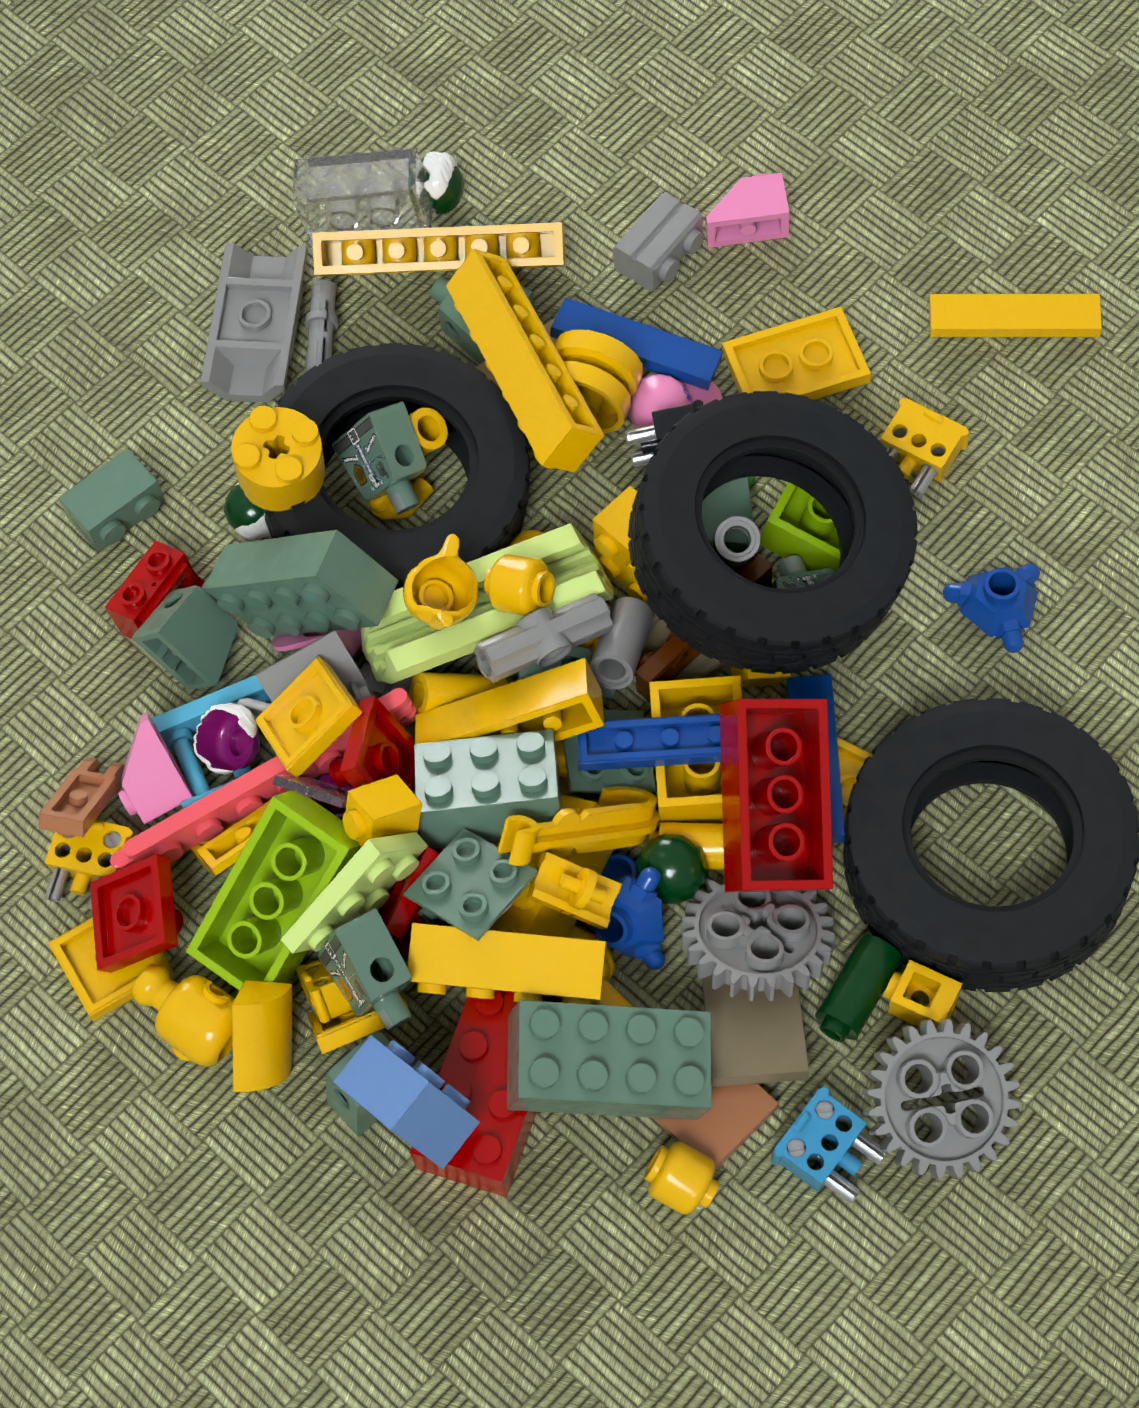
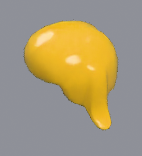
[403,534,478,630]

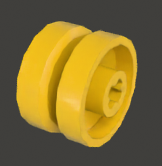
[554,330,643,434]

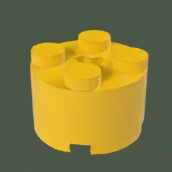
[231,405,325,512]

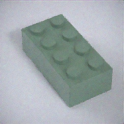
[204,530,398,638]
[507,1000,712,1120]

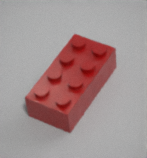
[719,699,833,893]
[410,990,562,1198]

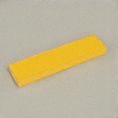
[929,294,1102,337]

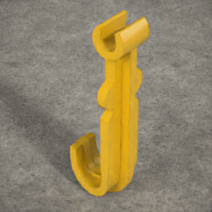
[497,786,659,866]

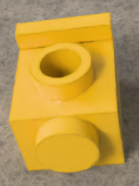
[884,960,963,1031]

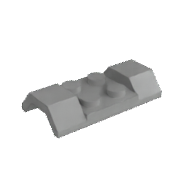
[201,242,308,403]

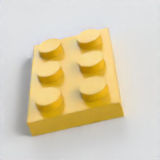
[722,307,871,400]

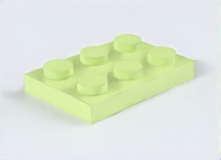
[280,832,428,954]

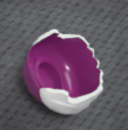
[193,703,261,775]

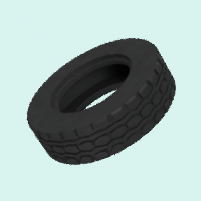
[263,343,530,590]
[628,391,918,674]
[843,698,1139,992]

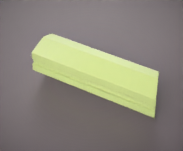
[361,523,614,684]

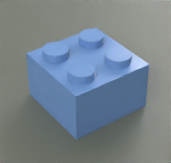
[333,1035,480,1169]

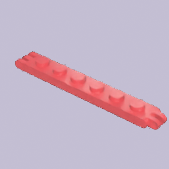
[110,688,418,871]

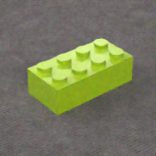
[186,789,361,991]

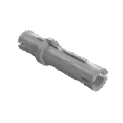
[305,279,338,372]

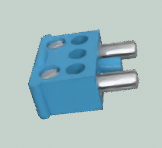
[771,1087,888,1203]

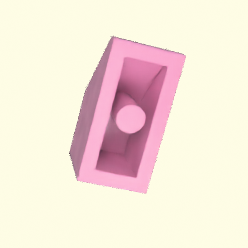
[706,173,790,248]
[118,712,192,824]

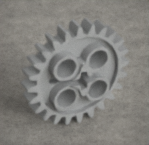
[681,877,835,1001]
[862,1019,1021,1179]

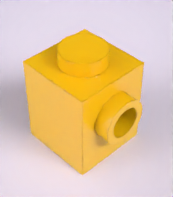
[342,774,422,847]

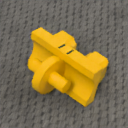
[526,852,622,930]

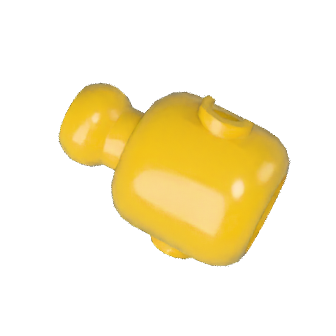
[131,964,235,1067]

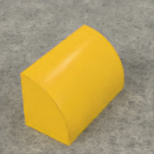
[232,980,292,1092]

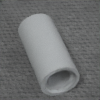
[712,516,760,567]
[589,597,653,690]

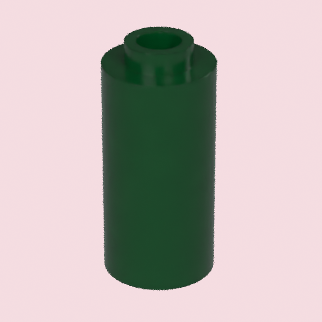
[815,934,903,1042]

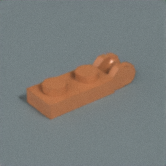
[39,757,125,837]

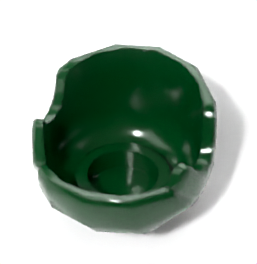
[636,834,710,904]

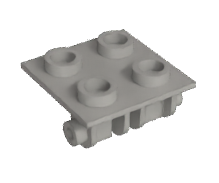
[256,630,375,705]

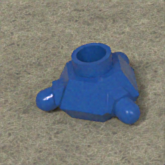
[943,563,1040,653]
[589,867,665,970]

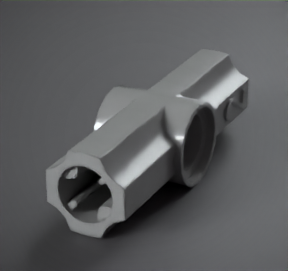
[474,593,613,683]

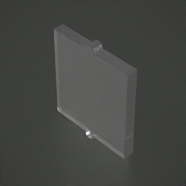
[273,775,348,808]

